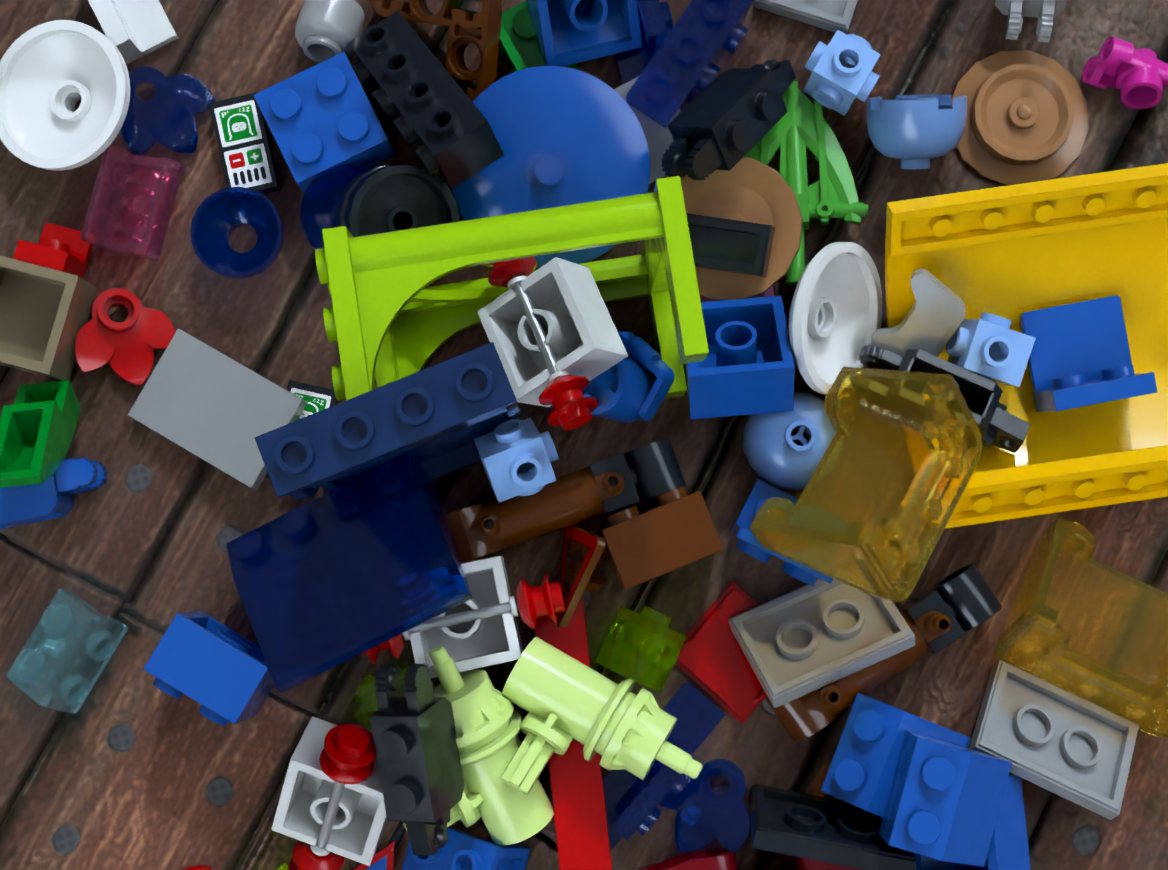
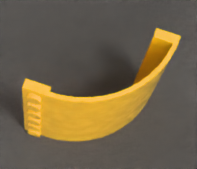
[885,163,1168,531]

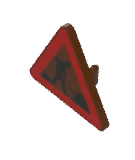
[556,525,607,628]

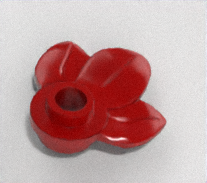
[75,288,176,386]

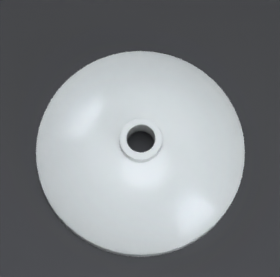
[0,20,131,171]
[789,242,883,396]

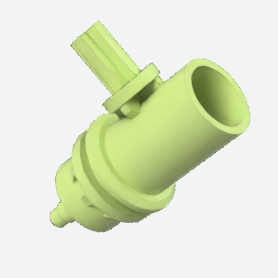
[501,637,703,795]
[403,646,554,846]

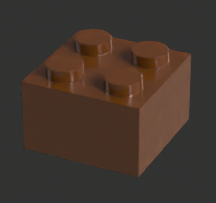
[600,486,724,590]

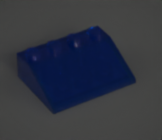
[226,452,473,693]

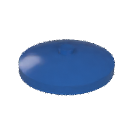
[452,66,650,269]

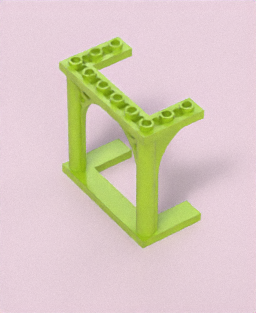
[315,176,709,401]

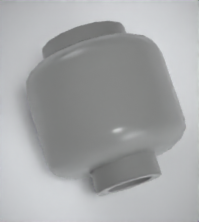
[295,0,365,63]

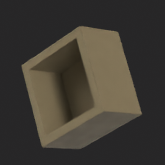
[0,256,97,380]

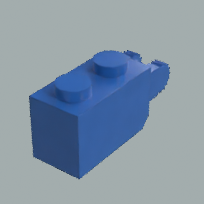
[0,456,108,530]

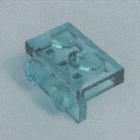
[6,588,128,714]

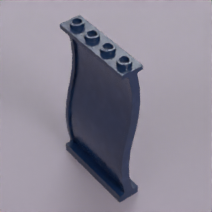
[254,342,521,516]

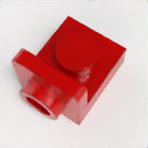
[13,223,95,278]

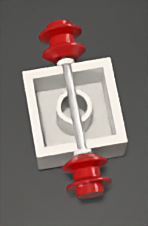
[477,257,628,430]
[354,556,566,678]
[271,716,388,870]

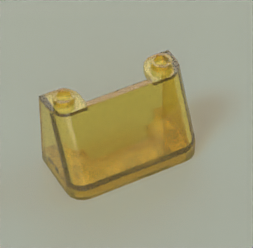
[749,367,982,602]
[994,517,1168,739]

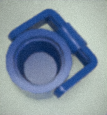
[582,332,674,423]

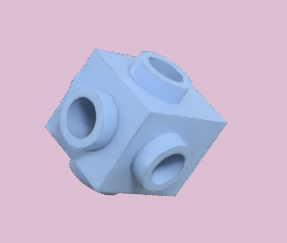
[803,29,881,116]
[946,312,1036,387]
[474,417,559,503]

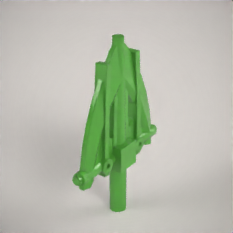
[744,81,868,286]

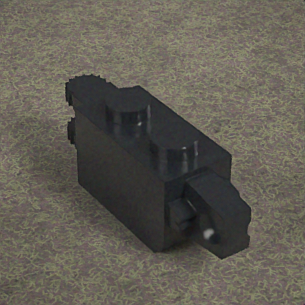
[661,60,796,180]

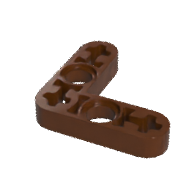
[369,0,502,102]

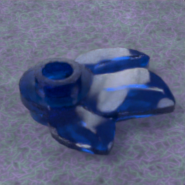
[121,67,216,156]
[652,759,751,852]

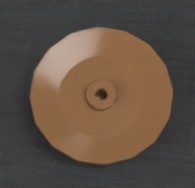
[951,50,1089,186]
[681,157,803,300]

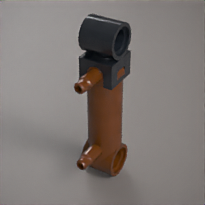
[436,438,687,566]
[766,563,1002,742]

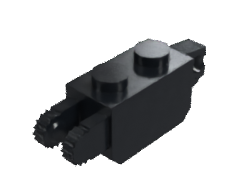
[847,345,1030,454]
[370,664,465,856]

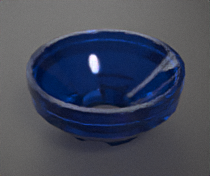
[190,187,284,279]

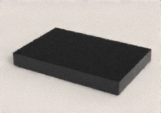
[749,784,917,870]

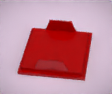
[667,581,767,724]

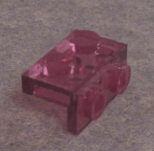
[81,145,184,261]

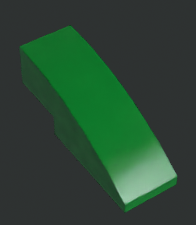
[0,380,81,488]

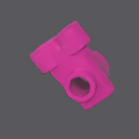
[1082,36,1168,109]

